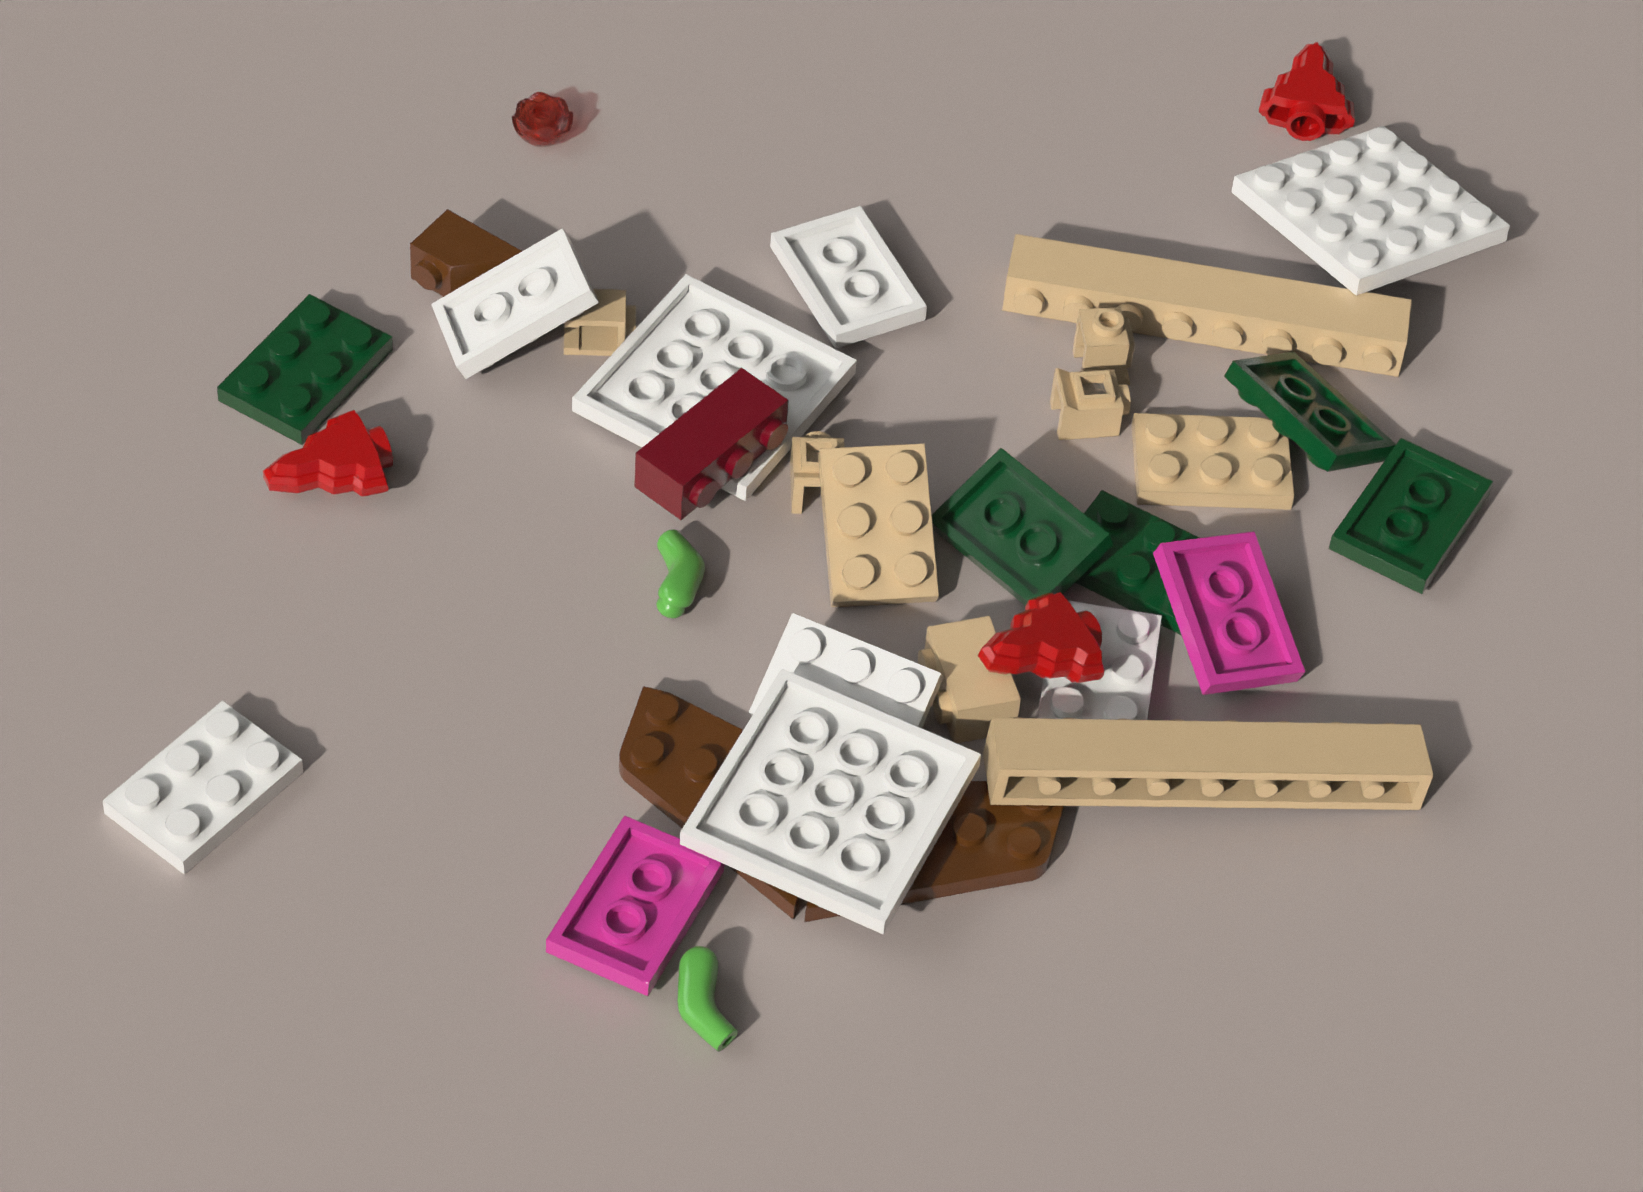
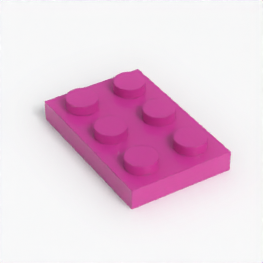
[1153,531,1305,695]
[546,815,725,996]

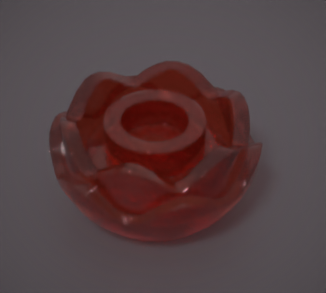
[511,92,573,147]

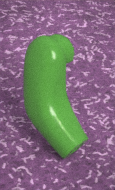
[656,529,705,619]
[677,946,738,1052]

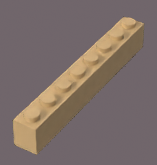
[1002,234,1412,377]
[983,717,1433,810]

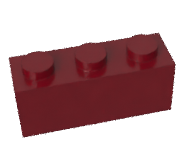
[634,367,789,520]

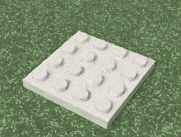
[1232,126,1510,296]
[572,274,857,501]
[680,668,981,934]

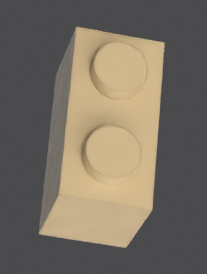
[918,616,1021,743]

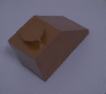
[410,209,522,297]

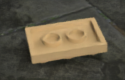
[1131,413,1294,510]
[818,443,939,607]

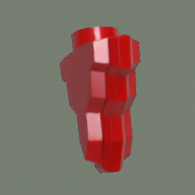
[1259,42,1355,141]
[263,410,393,497]
[978,592,1104,683]

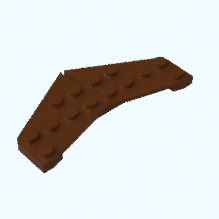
[619,686,1064,922]

